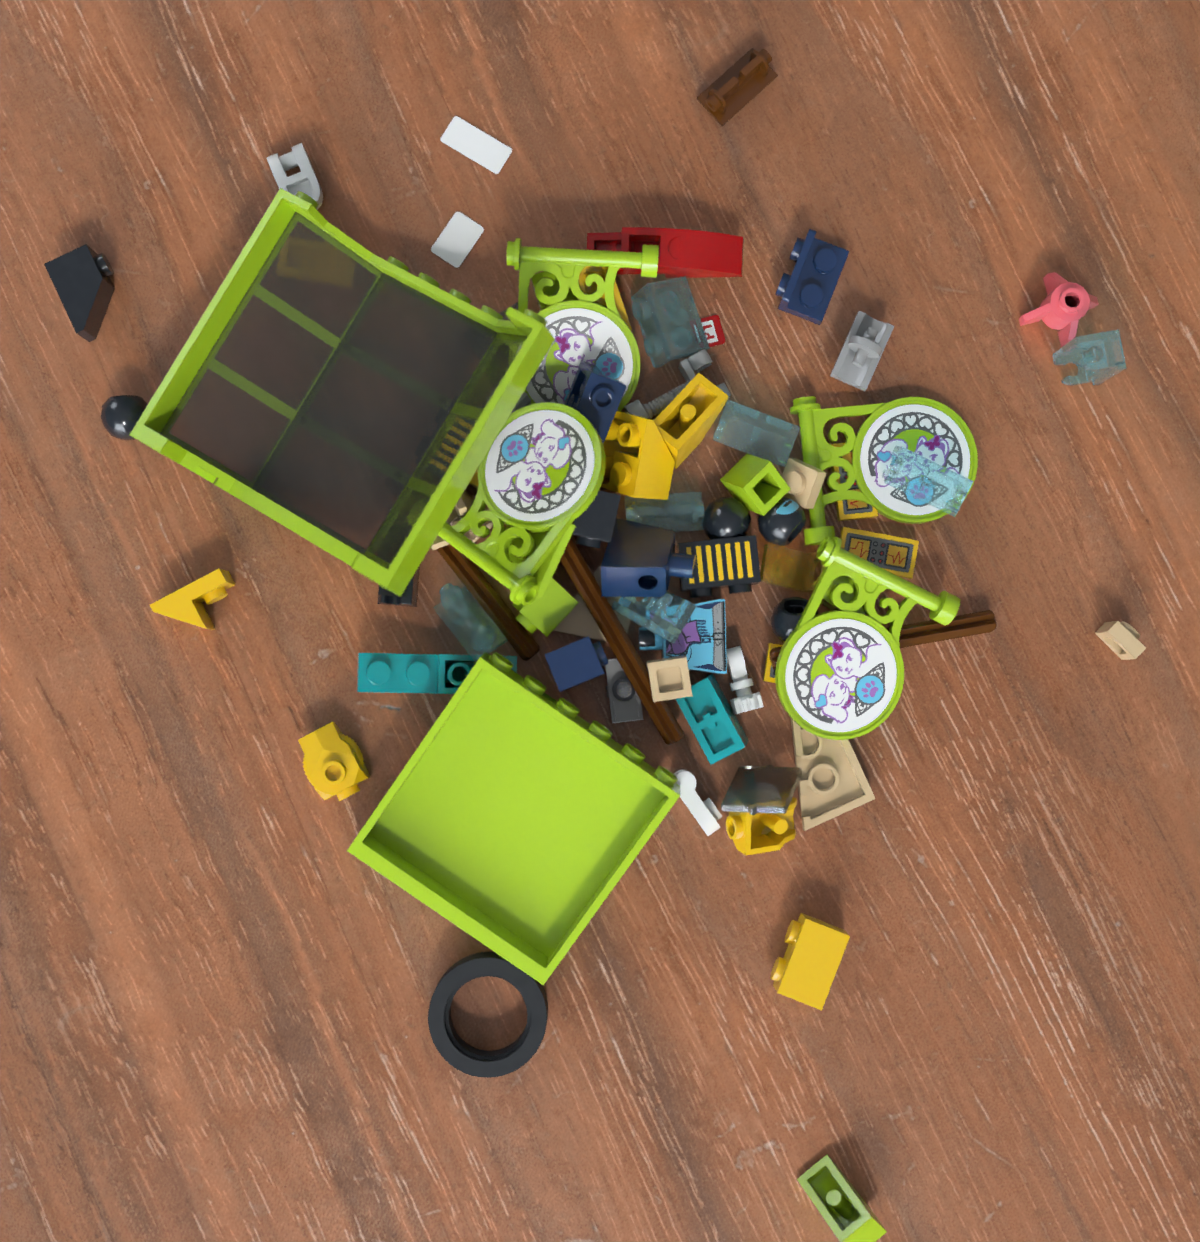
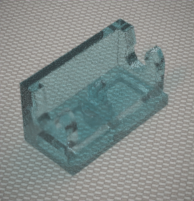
[1052,329,1127,386]
[712,400,801,467]
[882,446,973,517]
[611,592,696,644]

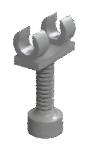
[624,349,731,419]

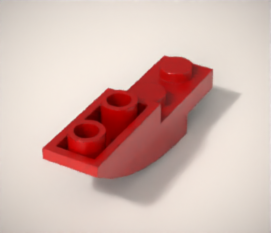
[587,227,744,278]

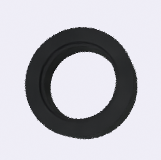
[428,951,548,1078]

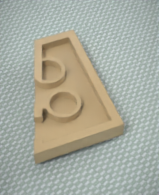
[791,719,876,831]

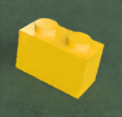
[770,913,850,1011]

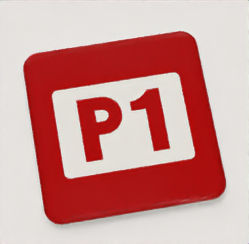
[690,315,726,350]

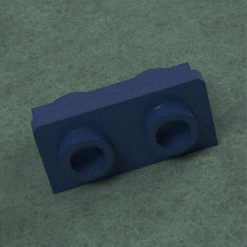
[775,229,850,325]
[564,360,626,443]

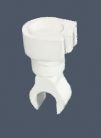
[726,646,764,715]

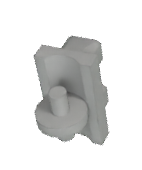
[830,311,894,391]

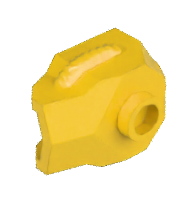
[298,722,371,801]
[726,793,797,856]

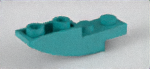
[357,653,517,694]

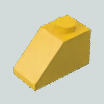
[654,373,729,469]

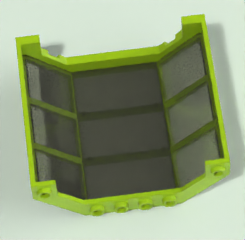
[130,188,555,597]

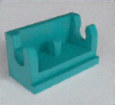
[676,674,749,765]

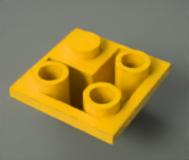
[601,410,675,500]

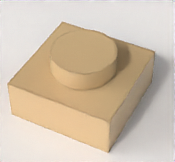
[782,458,827,509]
[1095,621,1146,660]
[647,655,693,702]

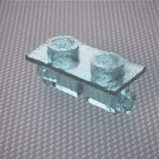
[625,492,704,532]
[433,583,508,662]

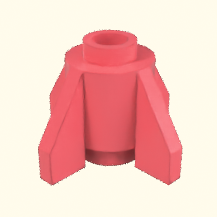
[1019,272,1099,351]

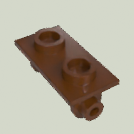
[696,48,778,126]

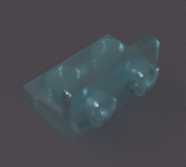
[631,276,710,368]

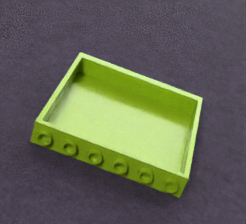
[347,652,680,985]

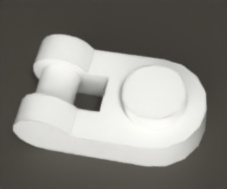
[266,143,323,210]
[674,769,723,836]

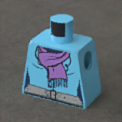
[639,599,727,674]

